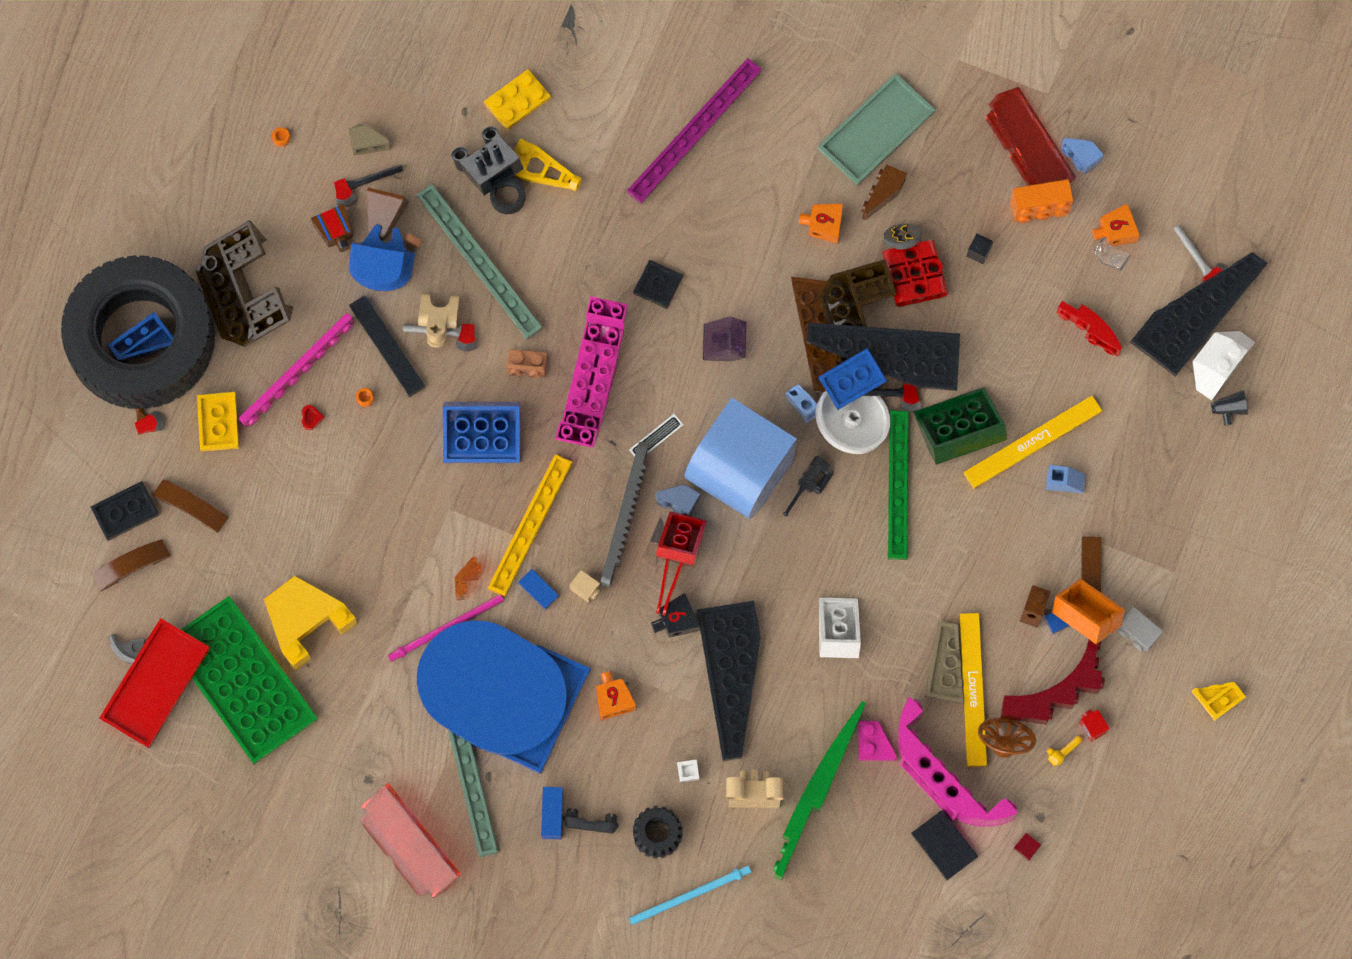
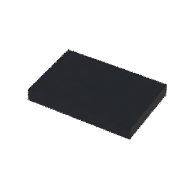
[90,481,159,541]
[911,810,978,881]

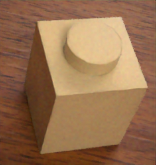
[570,570,601,603]

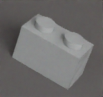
[1118,606,1163,653]

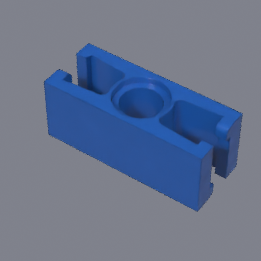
[541,787,563,840]

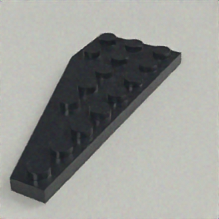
[1130,252,1267,377]
[806,323,960,391]
[697,601,761,762]

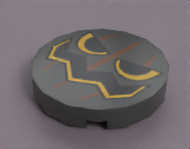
[883,224,921,250]

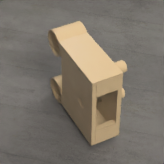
[726,769,784,808]

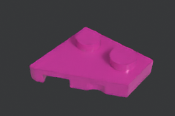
[858,721,897,761]

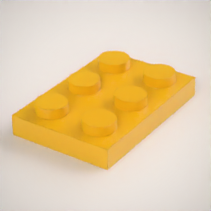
[484,69,551,131]
[197,392,239,452]

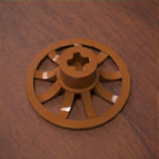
[978,718,1036,758]

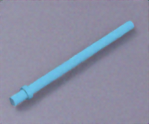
[629,866,751,925]

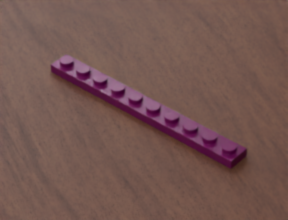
[627,58,762,204]

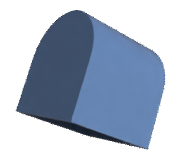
[684,397,797,519]

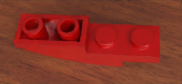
[1056,301,1122,357]

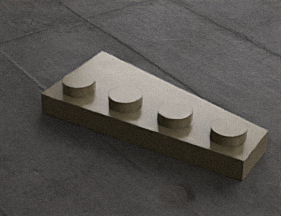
[925,621,964,704]

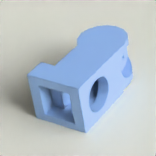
[785,384,817,424]

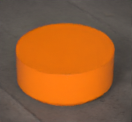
[271,127,291,147]

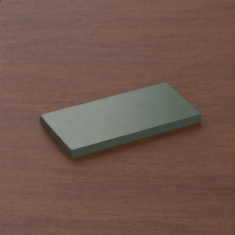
[817,73,936,186]

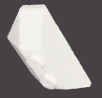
[1193,331,1256,401]

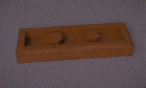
[1081,536,1101,593]

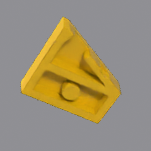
[1191,682,1246,721]

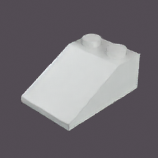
[819,598,861,658]

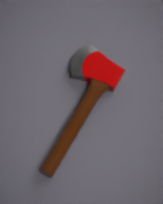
[135,407,164,435]

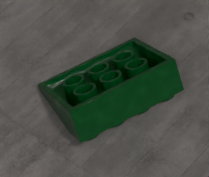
[913,387,1007,465]

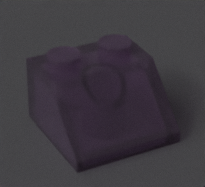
[702,316,747,362]

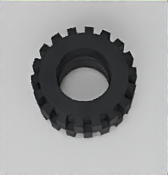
[633,806,682,859]

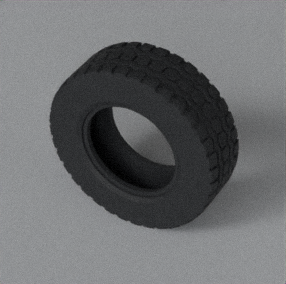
[61,255,215,409]

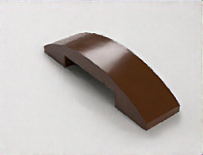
[153,479,228,533]
[93,539,171,591]

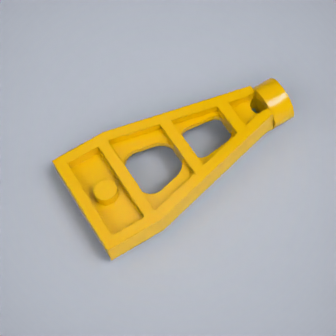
[513,139,582,191]

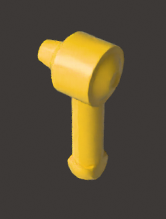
[1047,736,1083,767]

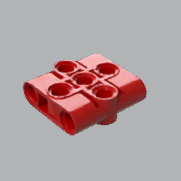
[882,240,949,307]

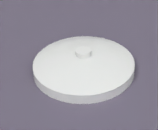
[816,391,890,454]

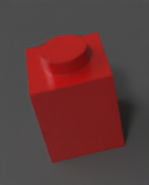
[1079,709,1110,742]

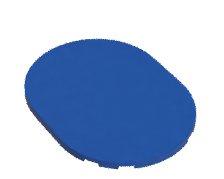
[417,620,567,755]

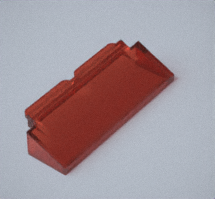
[986,87,1076,186]
[361,783,461,898]

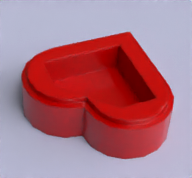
[301,405,325,431]

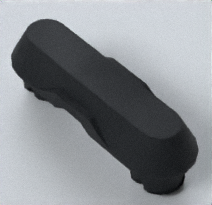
[562,808,619,834]

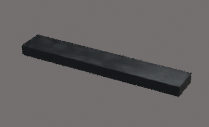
[349,295,425,397]

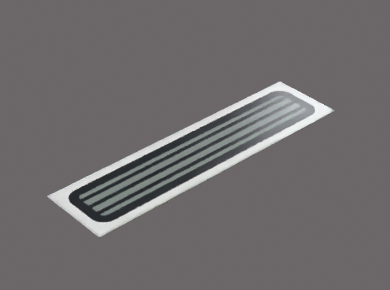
[629,414,684,457]

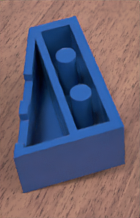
[108,312,173,363]

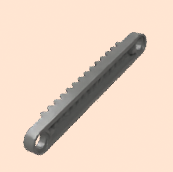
[600,442,649,588]

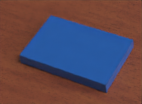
[818,348,887,410]

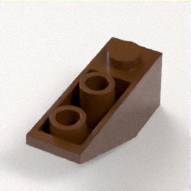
[861,164,907,220]

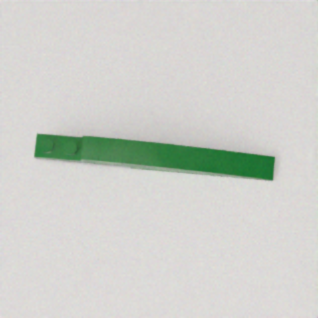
[772,701,866,880]

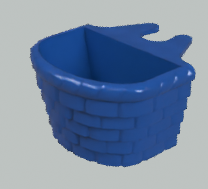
[349,225,415,291]

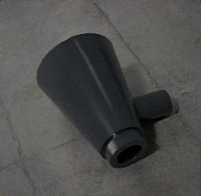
[1211,390,1248,425]

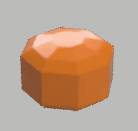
[356,388,375,408]

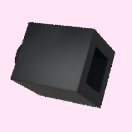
[966,233,993,264]

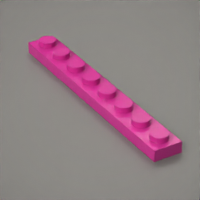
[239,313,354,428]

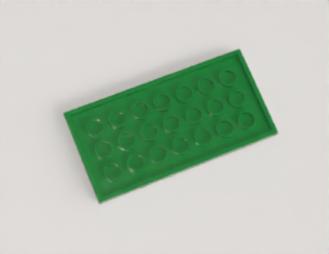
[180,596,318,765]

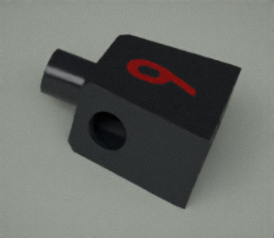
[651,593,699,638]

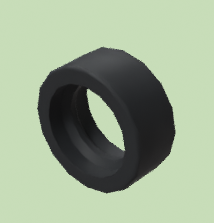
[490,177,526,215]

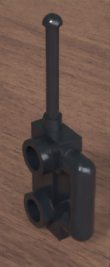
[783,456,833,516]

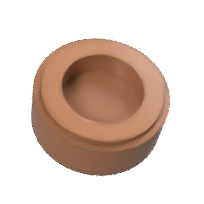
[403,233,423,249]

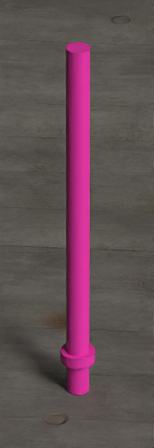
[388,595,504,662]

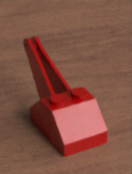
[656,511,707,616]

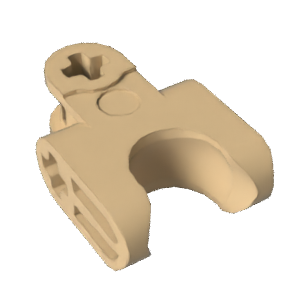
[418,294,460,348]

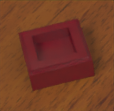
[1013,833,1041,861]

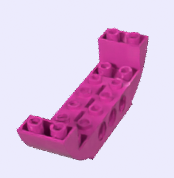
[555,296,628,448]
[897,697,1018,827]

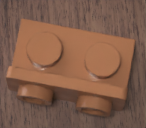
[506,349,547,378]

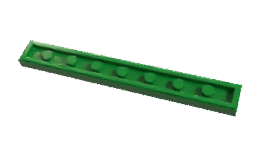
[888,410,909,560]

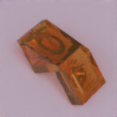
[454,557,482,601]

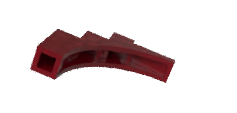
[1000,639,1105,725]

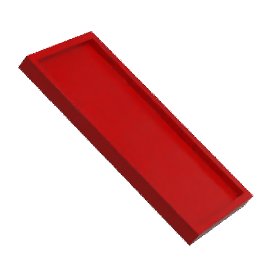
[99,618,210,748]

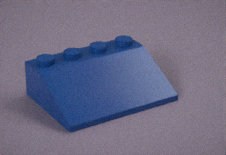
[443,402,521,463]

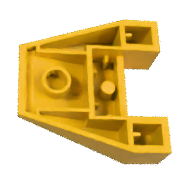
[264,576,357,671]

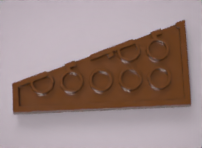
[791,276,837,392]

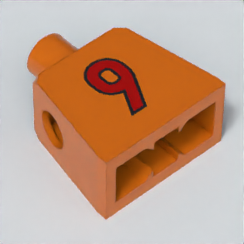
[799,204,843,244]
[1092,204,1140,246]
[596,671,636,721]

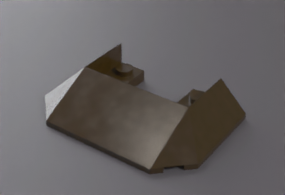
[196,220,293,347]
[818,259,897,376]

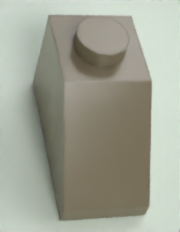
[349,124,390,156]

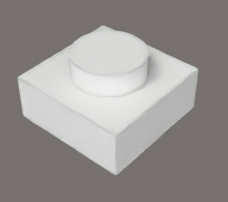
[677,760,699,783]

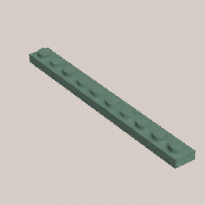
[417,184,542,340]

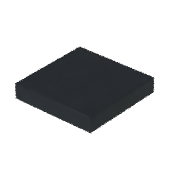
[633,260,683,309]

